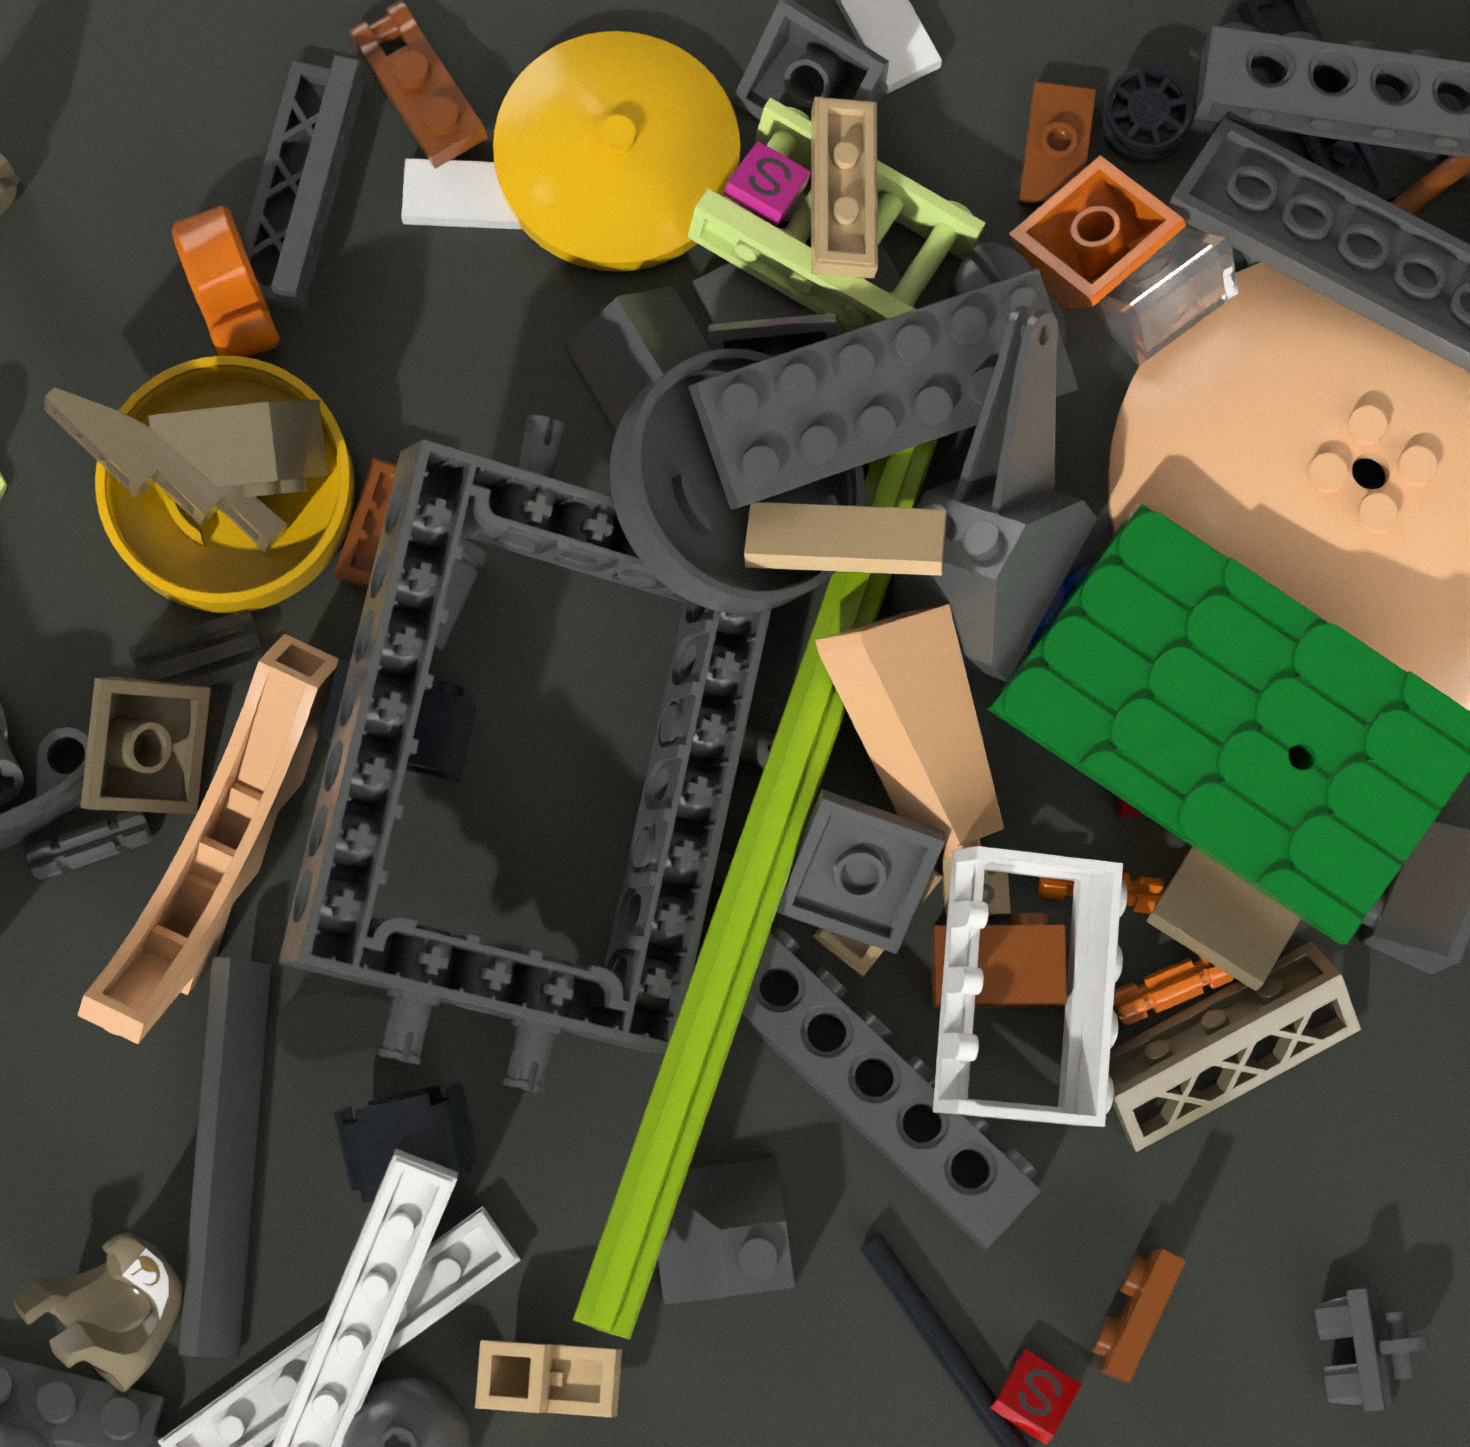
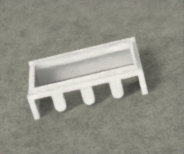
[933,846,1127,1127]

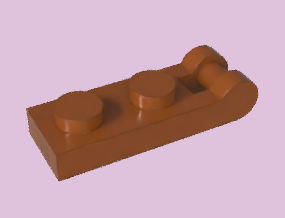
[348,0,488,169]

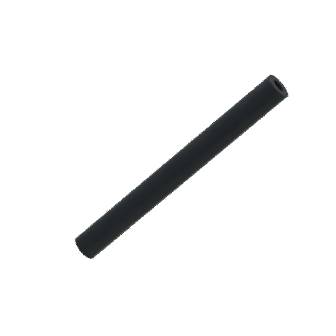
[860,1233,1031,1447]

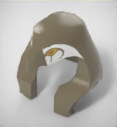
[13,1232,184,1392]

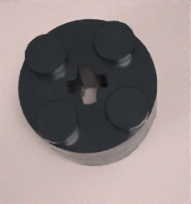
[333,1082,479,1203]

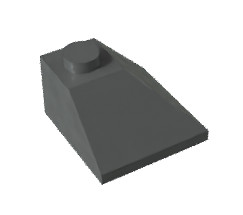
[658,1157,795,1305]

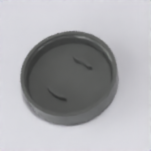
[610,349,865,614]

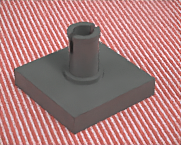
[776,789,945,954]

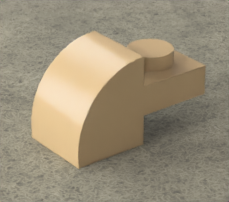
[475,1340,622,1417]

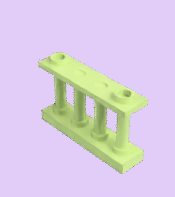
[687,98,985,332]

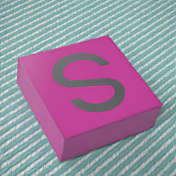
[723,141,812,226]

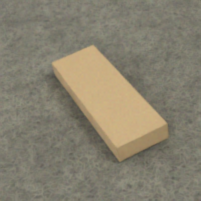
[811,97,878,279]
[744,502,946,576]

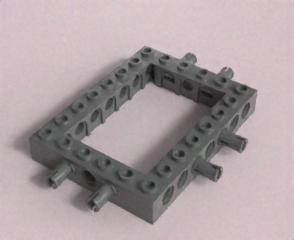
[278,415,776,1094]

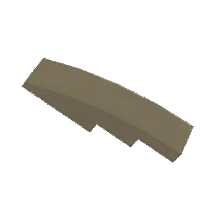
[44,387,288,553]

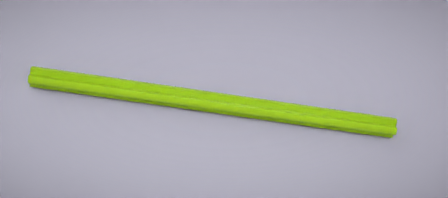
[573,438,939,1340]

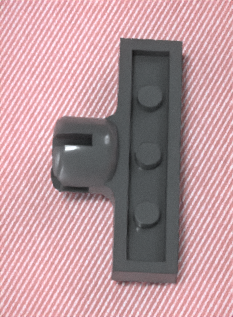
[0,1356,165,1447]

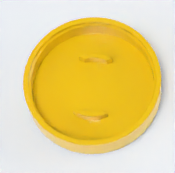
[95,356,355,613]

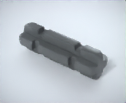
[25,811,153,880]

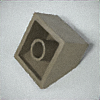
[148,400,328,498]

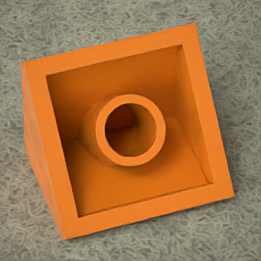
[1009,155,1186,310]

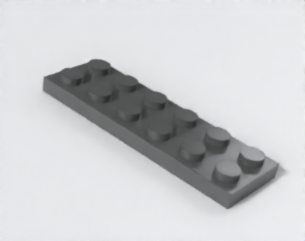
[1168,117,1470,372]
[688,268,1079,510]

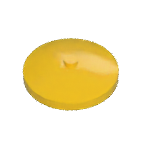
[493,31,741,272]

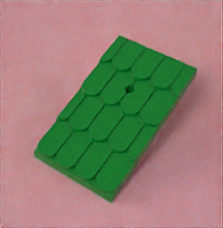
[986,503,1470,944]

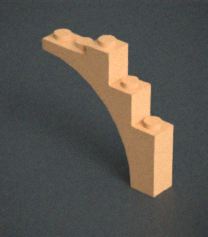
[78,634,339,1044]

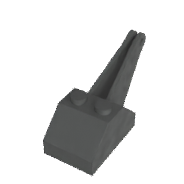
[893,306,1098,681]

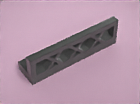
[243,55,365,312]

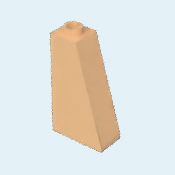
[815,604,1004,857]

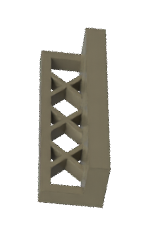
[1109,941,1361,1152]

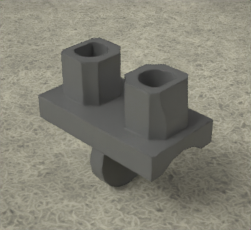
[1314,1286,1430,1412]

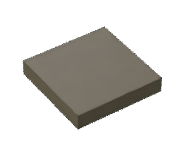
[1146,846,1300,991]

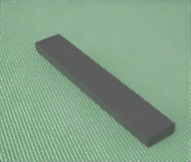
[178,957,271,1357]

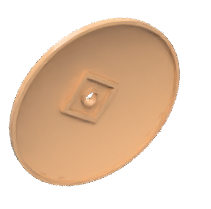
[1107,262,1470,711]

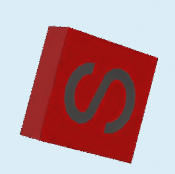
[990,1349,1082,1445]

